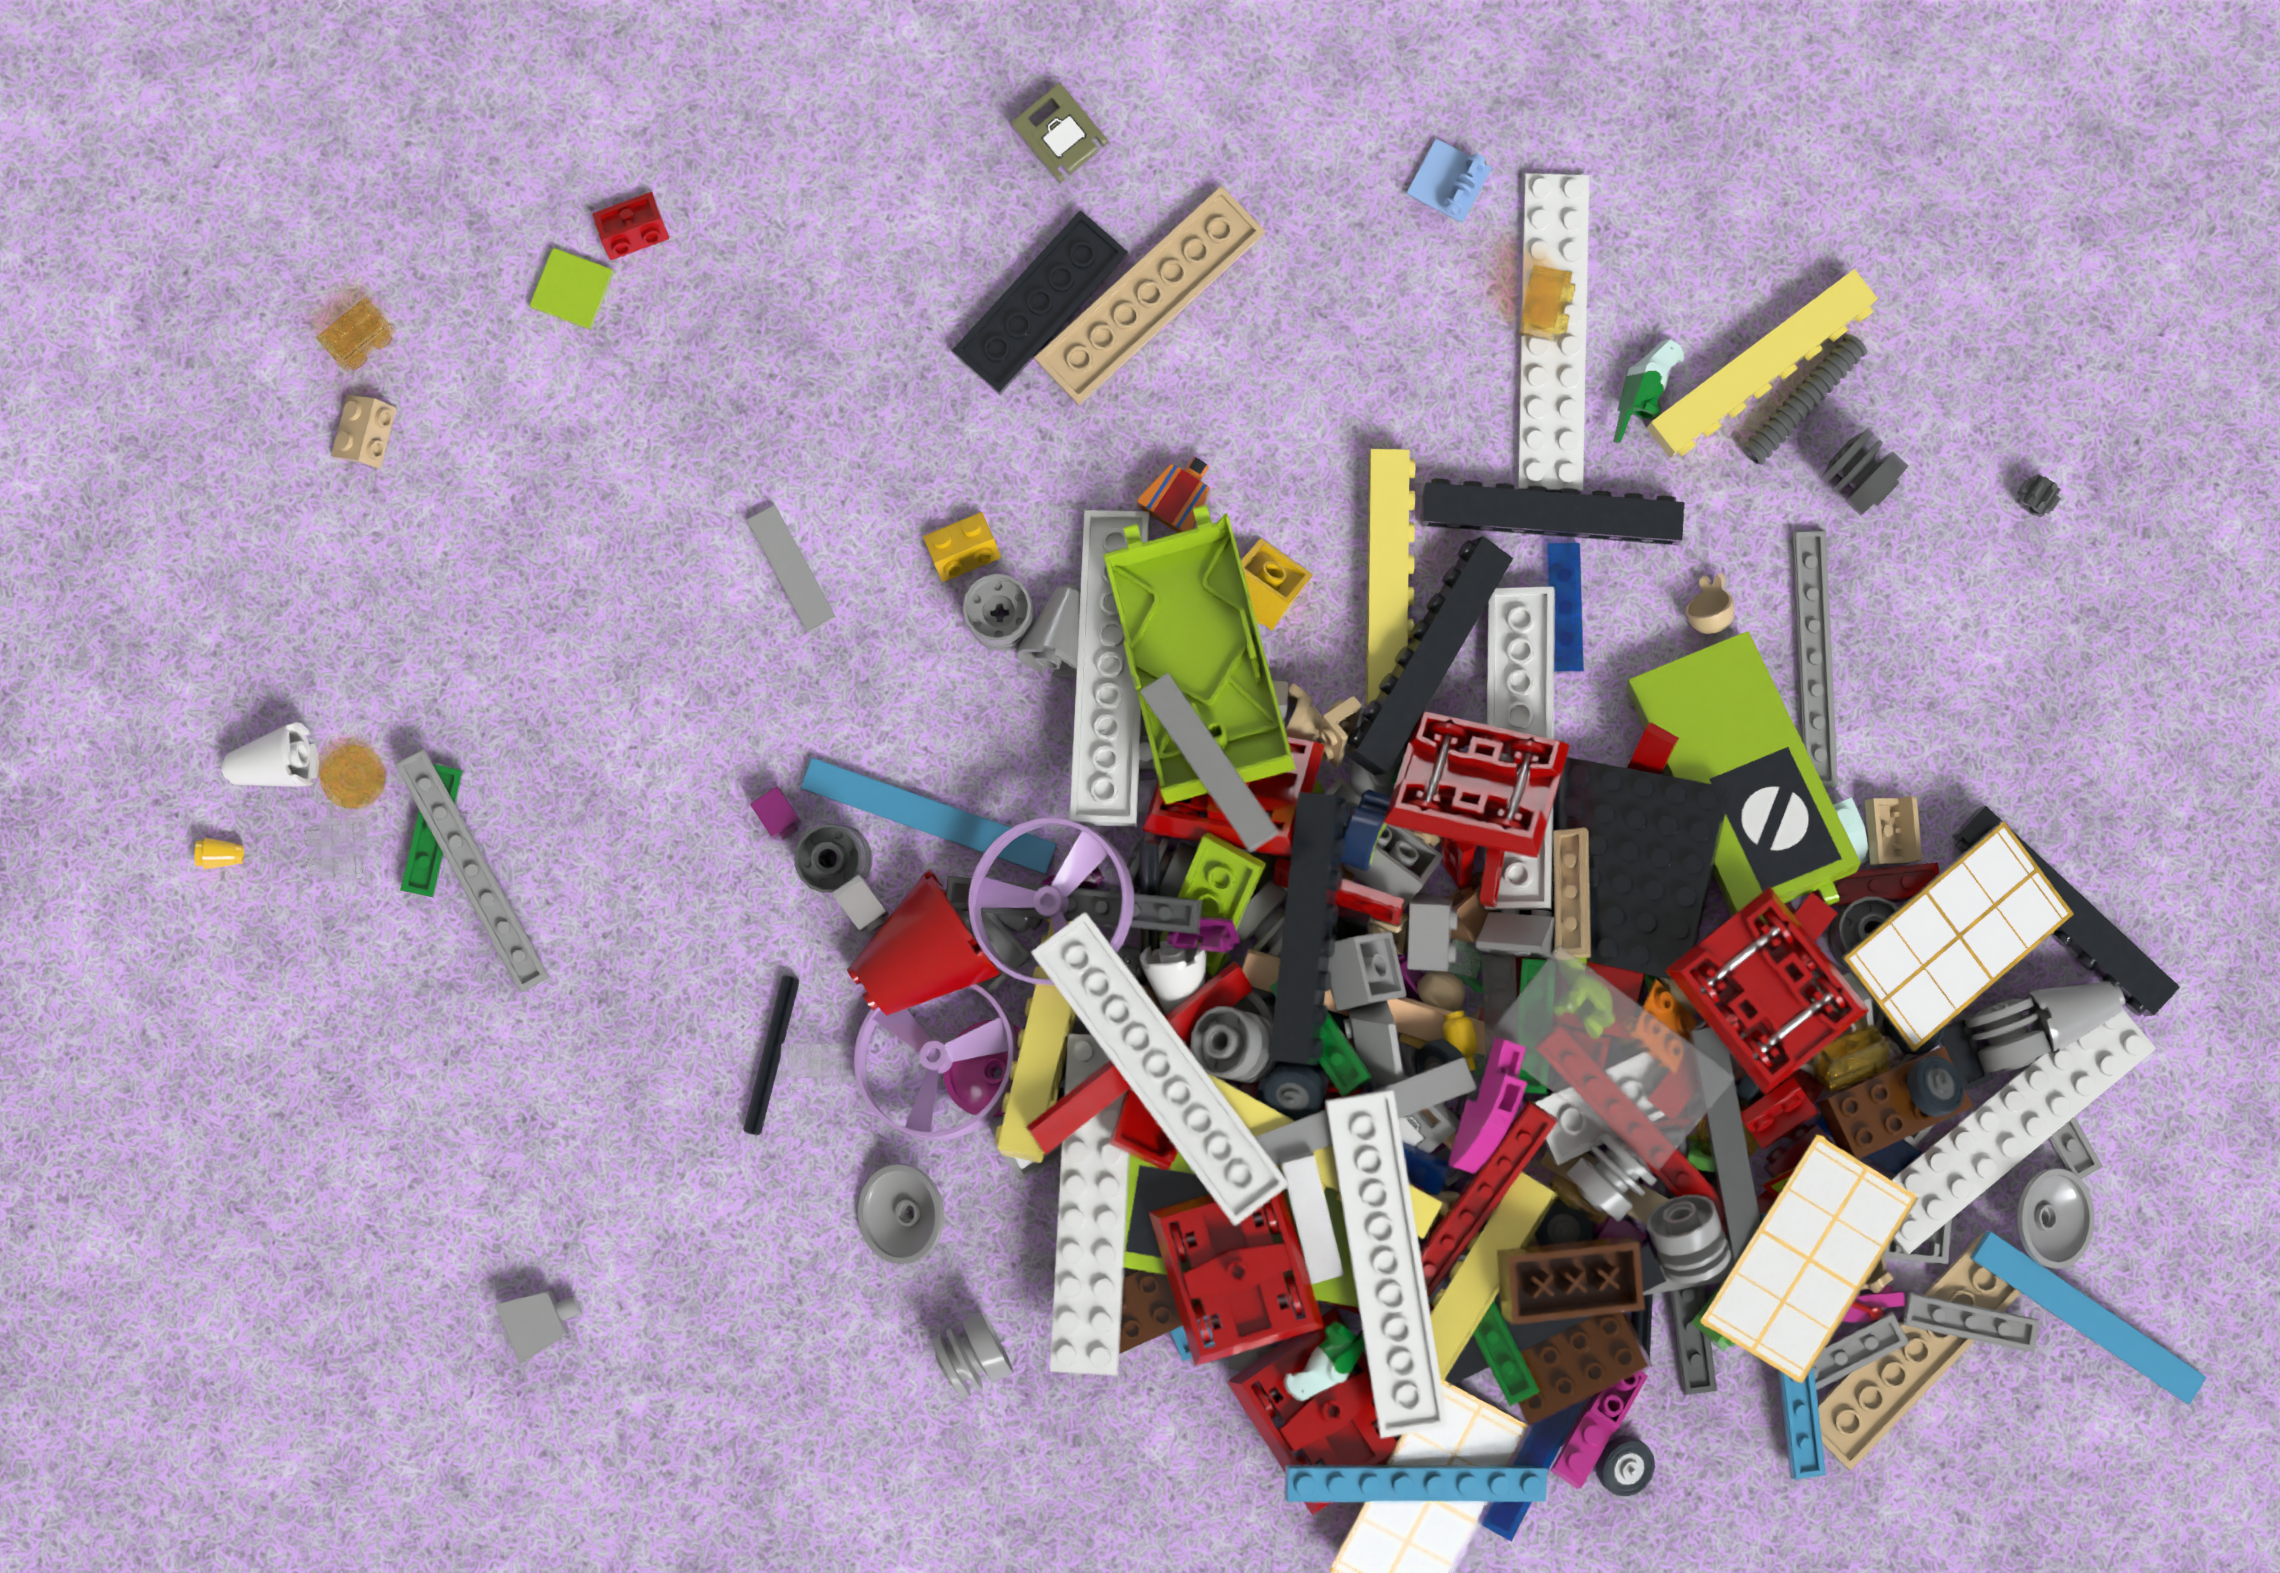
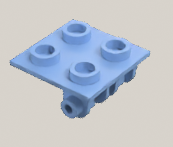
[1406,139,1492,223]

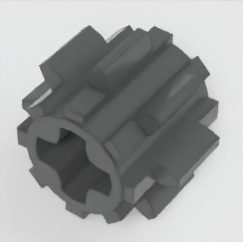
[2017,474,2061,518]

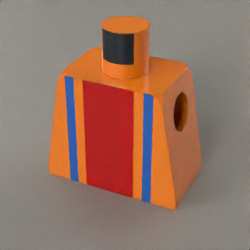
[1137,457,1210,533]

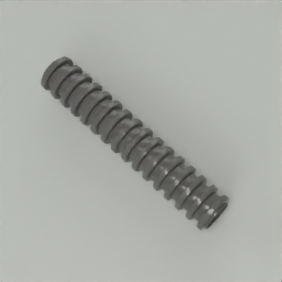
[1742,334,1867,465]

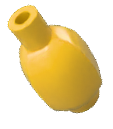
[1442,1010,1478,1071]

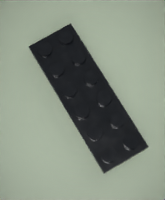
[952,210,1128,395]

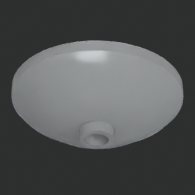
[858,1164,944,1264]
[2017,1168,2094,1269]

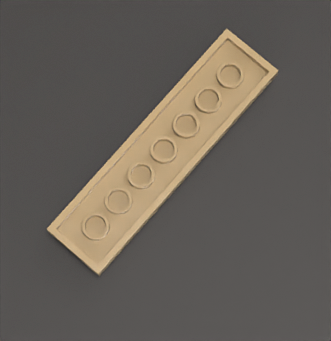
[1034,185,1265,406]
[1818,1233,2020,1471]

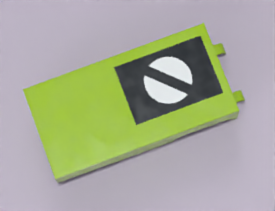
[1626,631,1861,934]

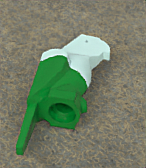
[1613,339,1684,443]
[1284,1322,1365,1401]

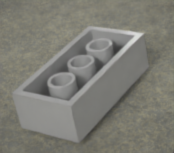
[1326,777,1443,910]

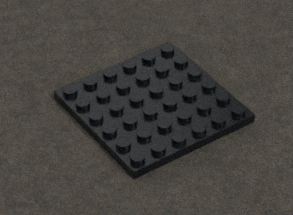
[1519,757,1731,980]

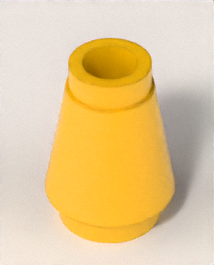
[194,837,244,870]

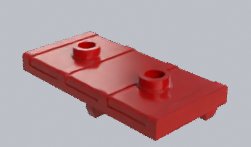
[1109,1040,1192,1170]

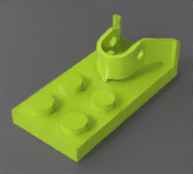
[1160,832,1266,976]

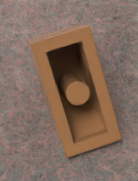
[1446,872,1496,943]

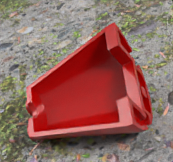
[846,869,1000,1016]

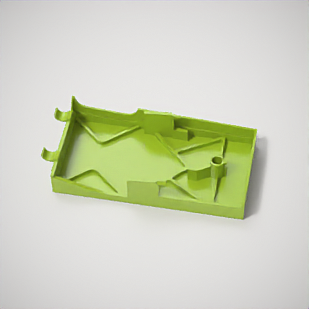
[1103,504,1295,804]

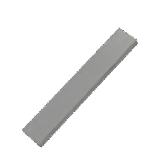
[1140,673,1278,852]

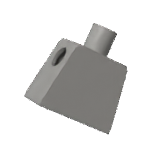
[495,1290,582,1364]

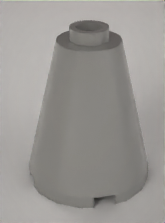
[1017,584,1081,678]
[2026,981,2125,1054]

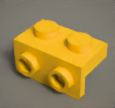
[923,512,1001,582]

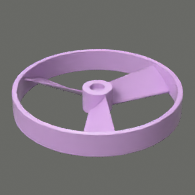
[969,818,1134,986]
[854,984,1019,1141]

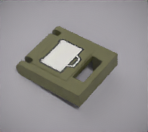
[1011,82,1109,184]

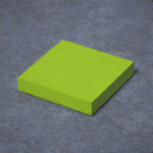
[529,248,614,331]

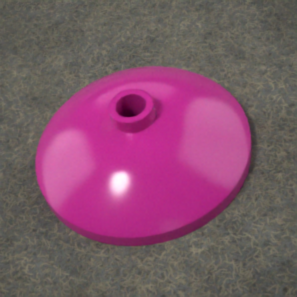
[943,1020,1021,1118]

